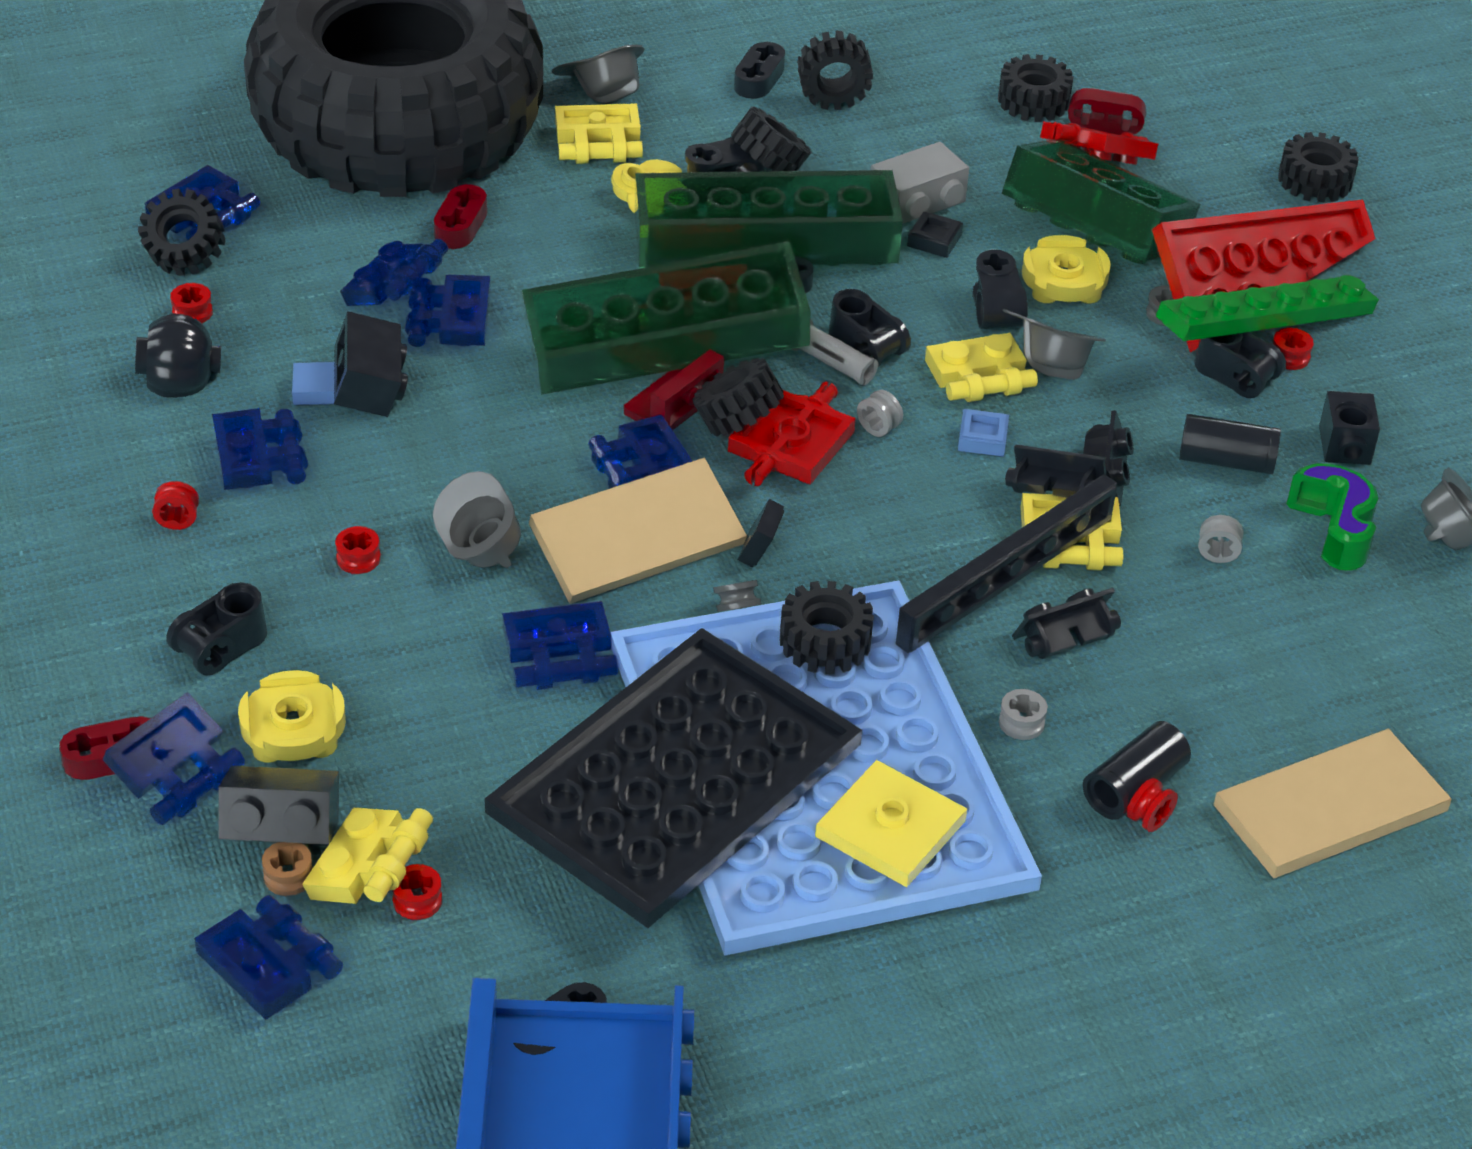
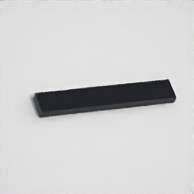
[896,474,1117,653]

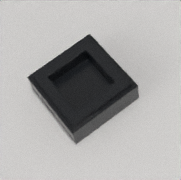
[907,211,963,258]
[737,499,785,567]

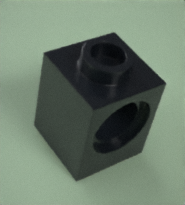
[1319,391,1380,465]

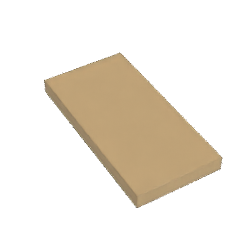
[529,457,747,604]
[1214,728,1452,879]

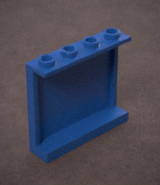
[456,978,694,1149]

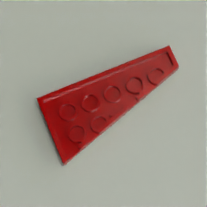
[1152,199,1376,353]

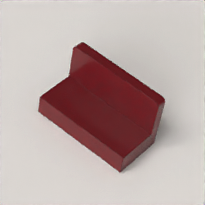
[624,349,724,437]

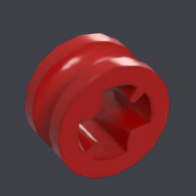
[170,283,213,323]
[1273,327,1314,370]
[152,481,199,530]
[335,526,381,574]
[1126,778,1178,832]
[392,864,442,920]

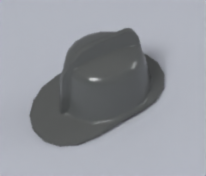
[551,44,645,103]
[1002,309,1106,380]
[1421,467,1472,550]
[432,471,521,568]

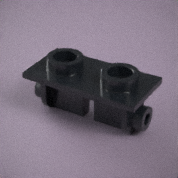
[1083,410,1134,506]
[1005,445,1107,498]
[1012,587,1121,659]

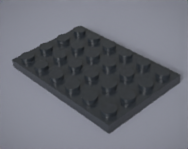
[485,628,862,928]

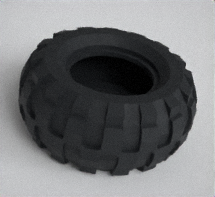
[244,0,543,197]

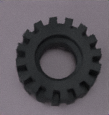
[797,30,873,110]
[998,54,1073,122]
[731,106,811,180]
[1278,132,1359,203]
[138,189,226,276]
[692,358,784,436]
[779,581,874,674]

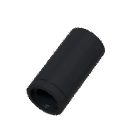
[1179,414,1281,475]
[1083,721,1191,820]

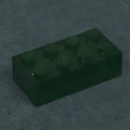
[1001,139,1201,264]

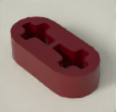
[1068,88,1147,135]
[434,184,487,249]
[59,716,164,780]

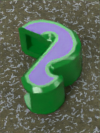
[1286,463,1379,571]

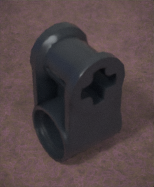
[682,137,765,200]
[972,249,1028,329]
[828,289,911,367]
[1194,332,1286,398]
[166,582,267,676]

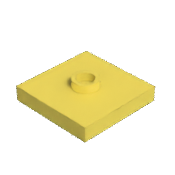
[815,760,967,888]

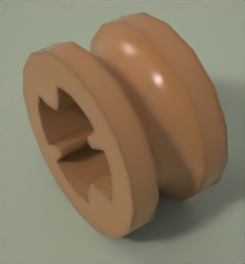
[262,842,313,896]

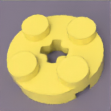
[1022,235,1111,304]
[238,670,346,763]

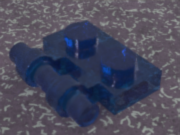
[144,165,260,241]
[340,239,448,306]
[405,274,491,347]
[212,408,308,490]
[588,414,692,489]
[502,601,618,690]
[102,692,245,825]
[194,895,343,1020]

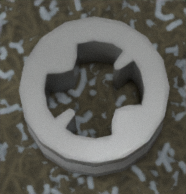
[857,390,903,437]
[1198,515,1244,563]
[999,689,1048,740]

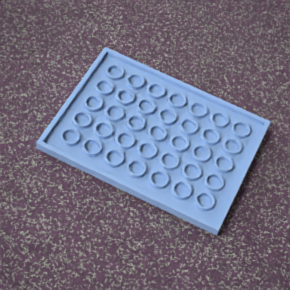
[610,580,1042,956]

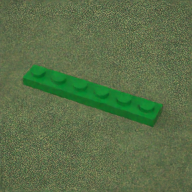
[1156,275,1379,341]

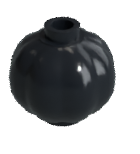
[135,314,221,398]

